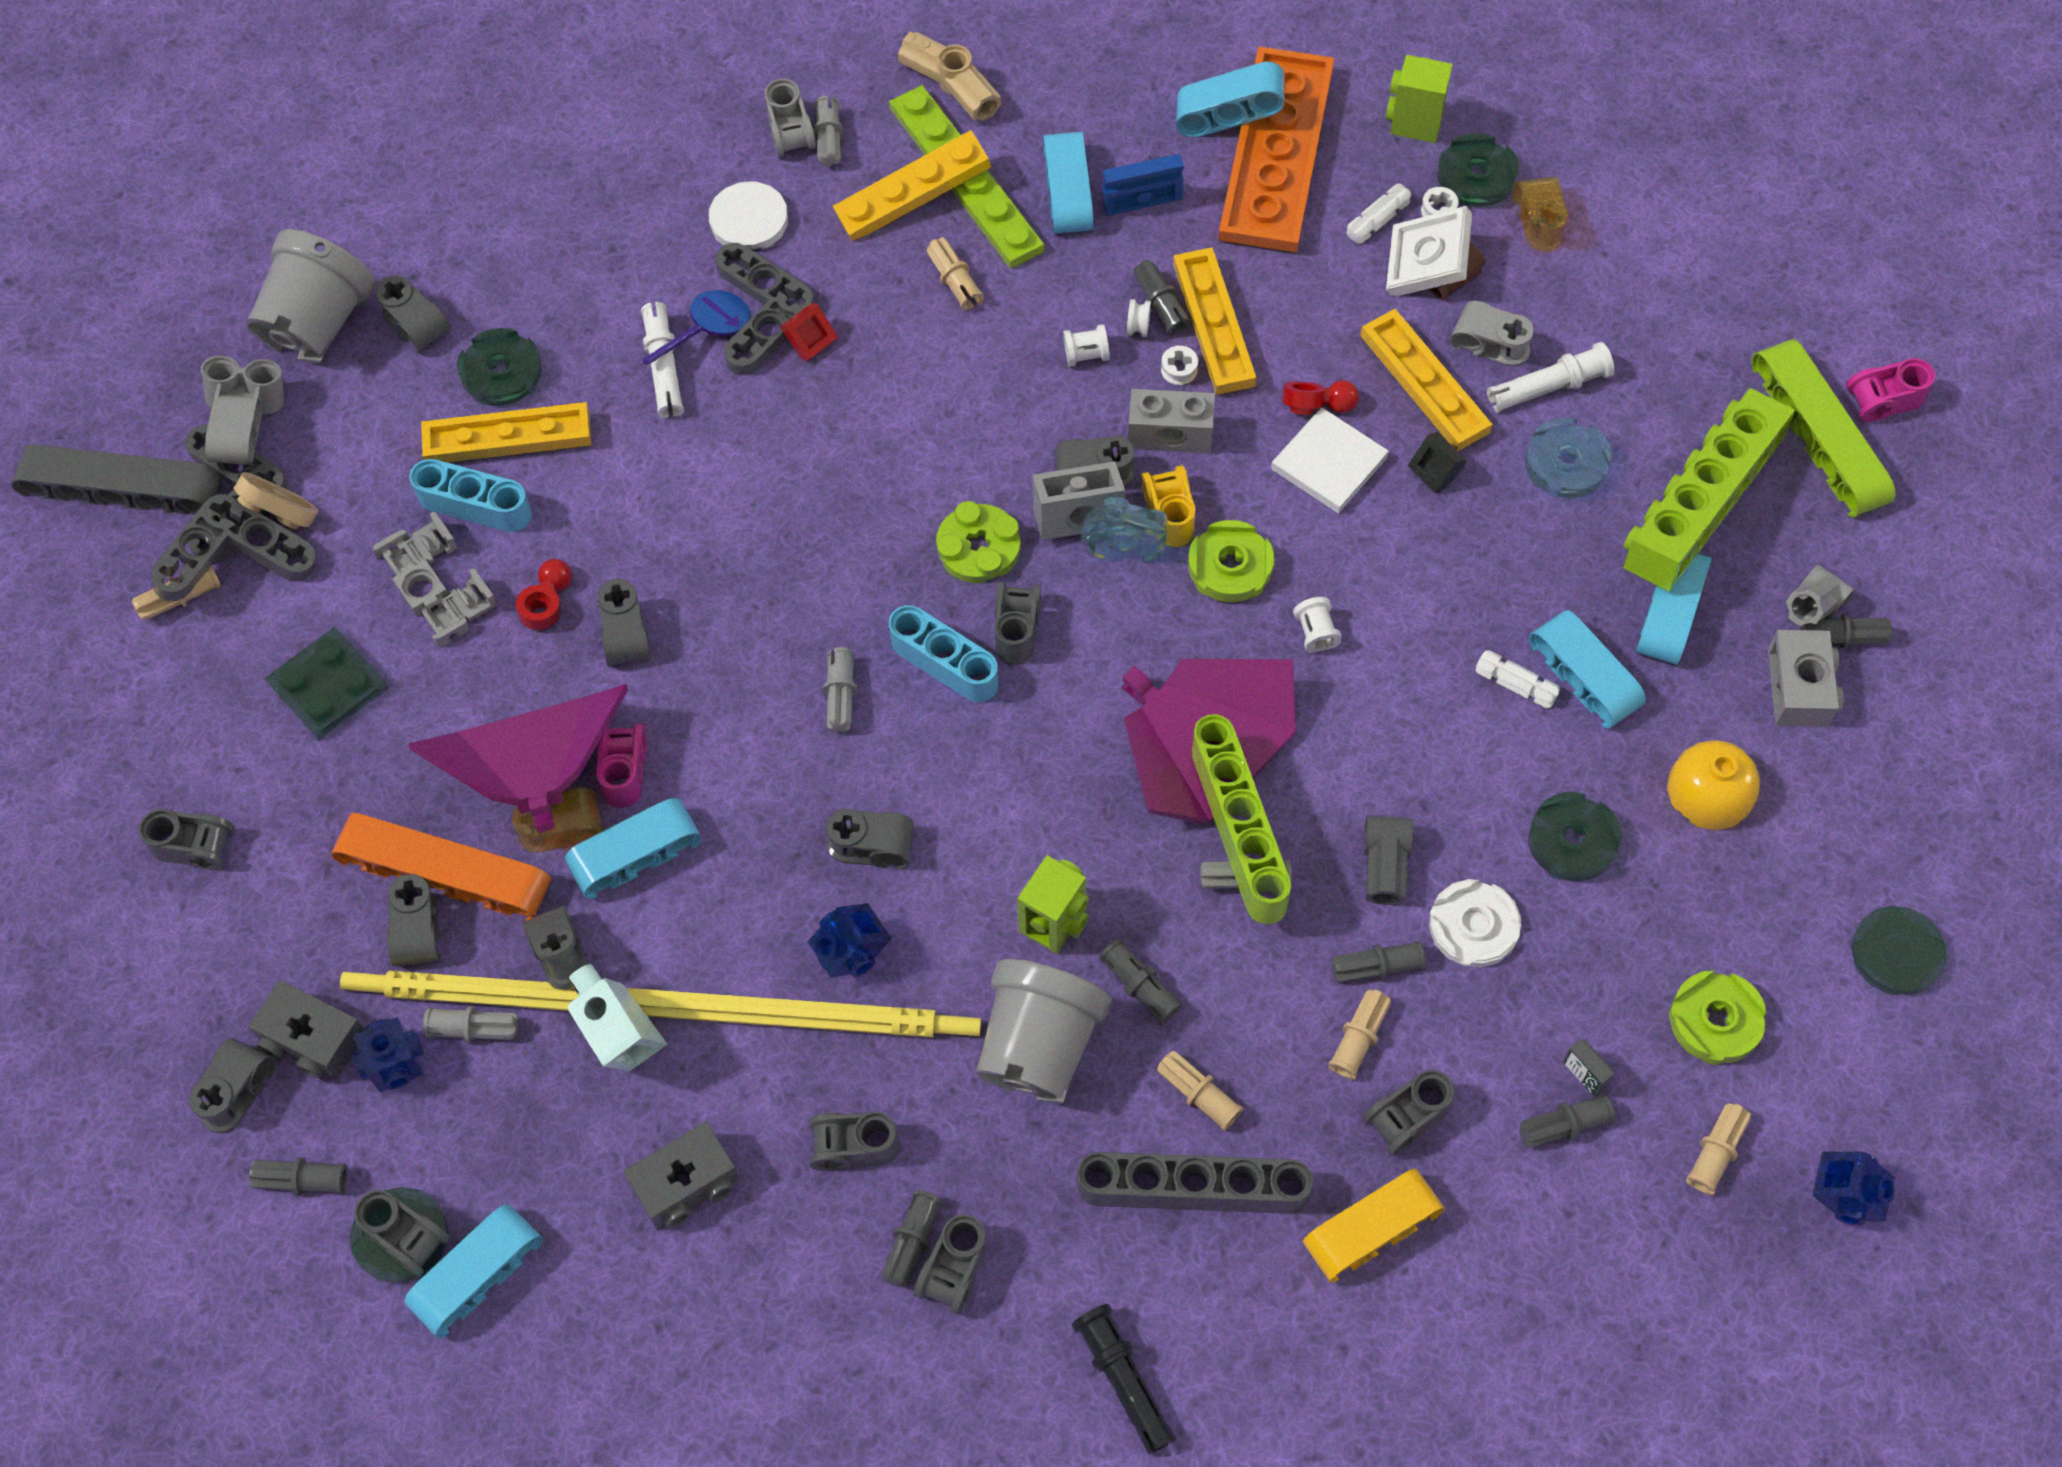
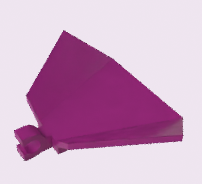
[1122,659,1296,824]
[408,684,628,833]

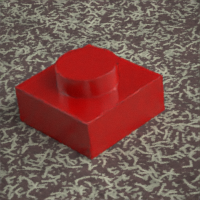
[780,303,838,361]

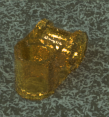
[1513,176,1568,252]
[512,788,604,853]

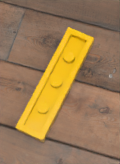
[833,130,992,241]
[1173,247,1257,395]
[1360,309,1493,452]
[421,402,592,463]

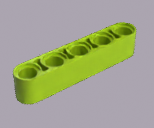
[1751,339,1895,517]
[1192,714,1291,924]

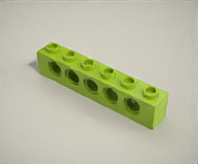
[1623,388,1795,592]

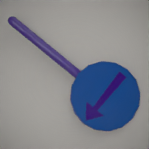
[643,290,751,365]

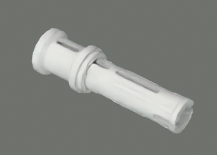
[1487,342,1615,413]

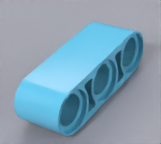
[1176,62,1285,137]
[1043,132,1093,234]
[409,459,532,532]
[1635,554,1712,666]
[889,605,999,702]
[1529,610,1646,729]
[565,798,702,899]
[404,1204,543,1338]

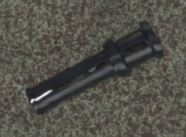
[1071,1303,1176,1455]

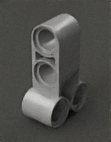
[201,356,285,465]

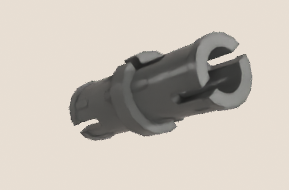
[1099,938,1183,1025]

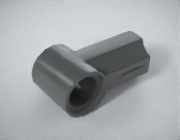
[1364,815,1413,906]

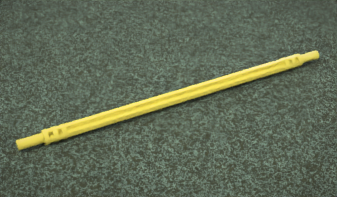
[340,970,982,1038]

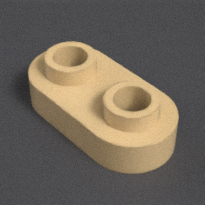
[234,472,319,530]

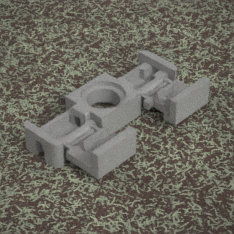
[373,511,498,647]

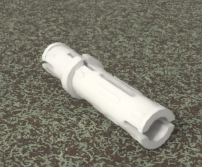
[641,302,684,418]

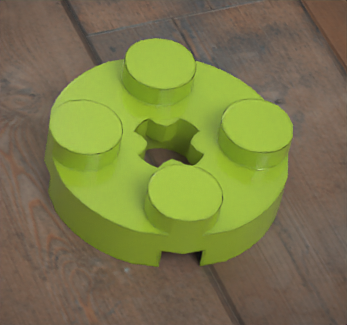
[936,501,1021,583]
[1188,520,1274,602]
[1669,971,1766,1065]

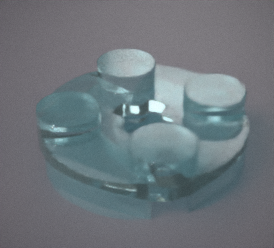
[1525,418,1612,498]
[1081,497,1167,562]

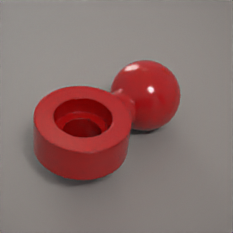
[1282,380,1359,415]
[516,559,572,630]

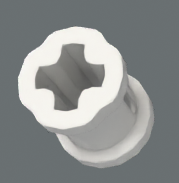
[1063,324,1110,367]
[1293,597,1342,653]

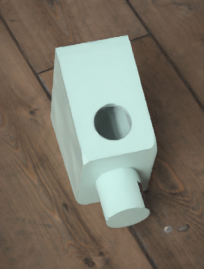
[568,964,667,1072]

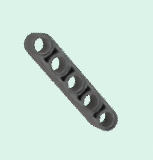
[11,445,222,515]
[1077,1152,1313,1214]

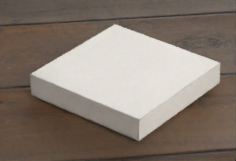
[1386,206,1472,296]
[1271,407,1389,514]

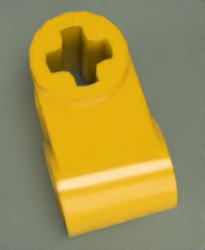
[1141,465,1195,547]

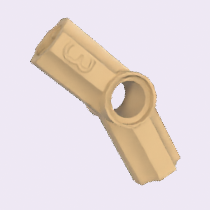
[898,32,1002,122]

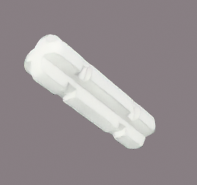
[1346,183,1412,244]
[1476,650,1560,708]

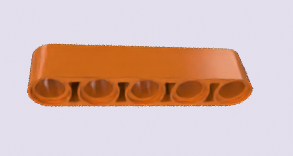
[331,813,551,921]

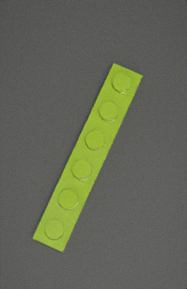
[889,85,1044,269]

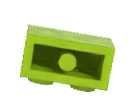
[1385,55,1453,143]
[1017,855,1089,954]

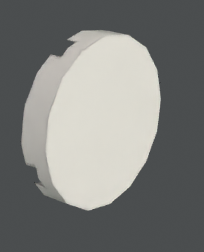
[709,182,788,250]
[1429,879,1521,968]

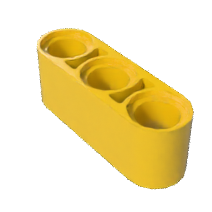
[1302,1168,1445,1283]

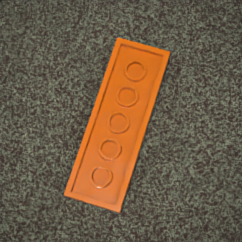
[1218,46,1335,253]

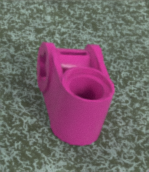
[1846,358,1935,423]
[596,723,647,808]

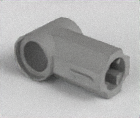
[1785,564,1855,626]

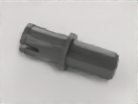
[1133,260,1191,336]
[1800,614,1892,648]
[1331,941,1426,983]
[1519,1094,1615,1147]
[249,1157,348,1196]
[882,1190,943,1288]

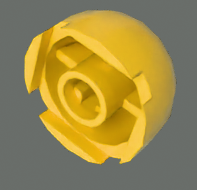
[1667,740,1761,830]

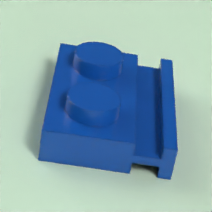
[1102,153,1184,216]

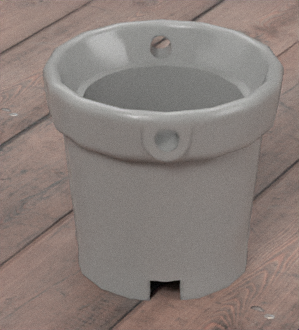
[246,229,376,364]
[975,958,1112,1104]

